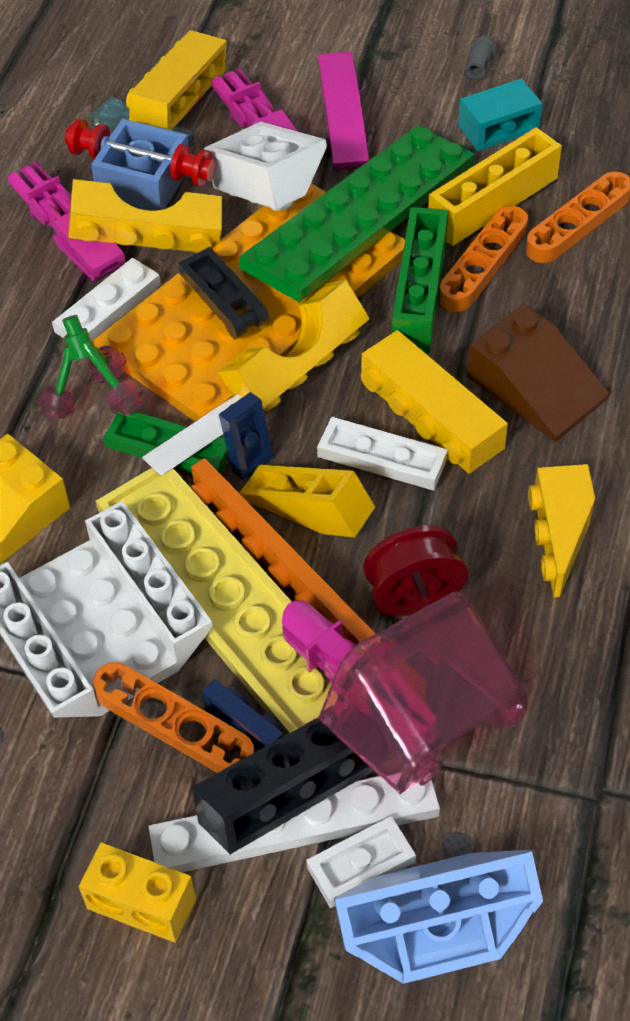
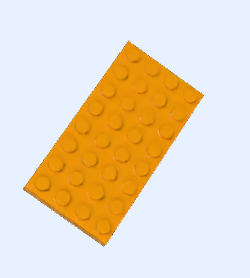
[93,183,405,422]

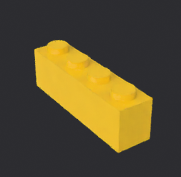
[126,30,227,130]
[428,127,562,247]
[361,330,508,474]

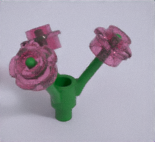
[36,315,145,419]

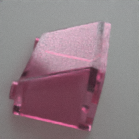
[318,591,527,794]

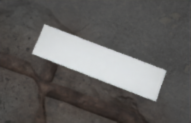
[142,394,242,476]

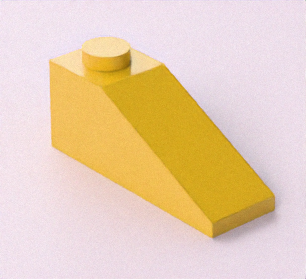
[239,465,375,538]

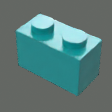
[458,78,542,151]

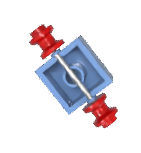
[65,118,216,211]

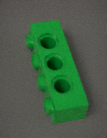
[392,207,448,353]

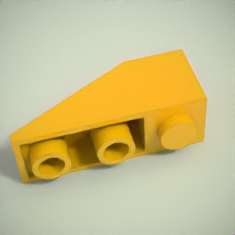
[528,464,595,598]

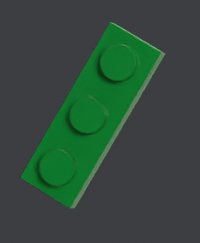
[103,408,229,474]

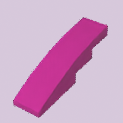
[318,52,369,170]

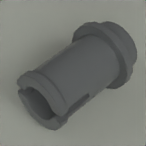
[464,36,496,80]

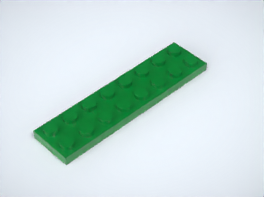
[239,125,475,303]

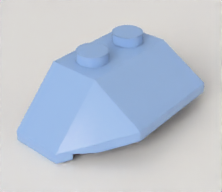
[334,850,543,984]

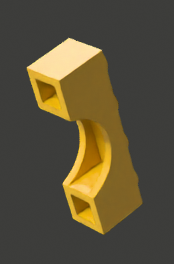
[68,179,222,253]
[218,280,370,412]

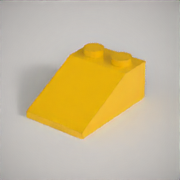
[0,434,70,564]

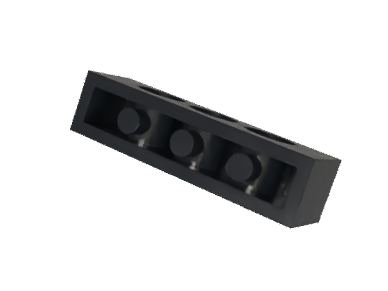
[191,701,386,855]

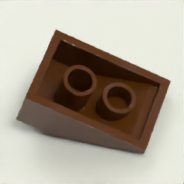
[467,303,610,442]

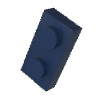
[218,392,273,480]
[202,679,283,752]

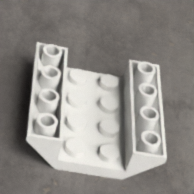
[0,501,213,718]

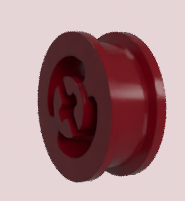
[363,525,468,616]

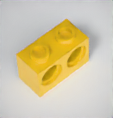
[78,842,196,943]

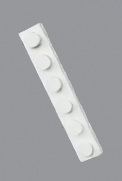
[148,766,440,872]

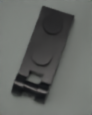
[178,247,270,339]

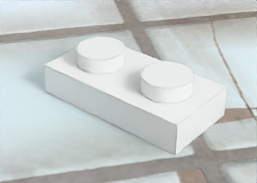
[306,816,416,908]

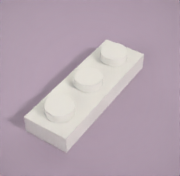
[52,258,161,341]
[317,417,448,491]

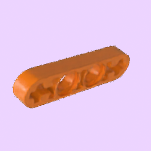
[526,172,630,263]
[439,206,528,312]
[93,662,254,773]

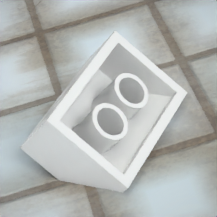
[204,121,327,210]

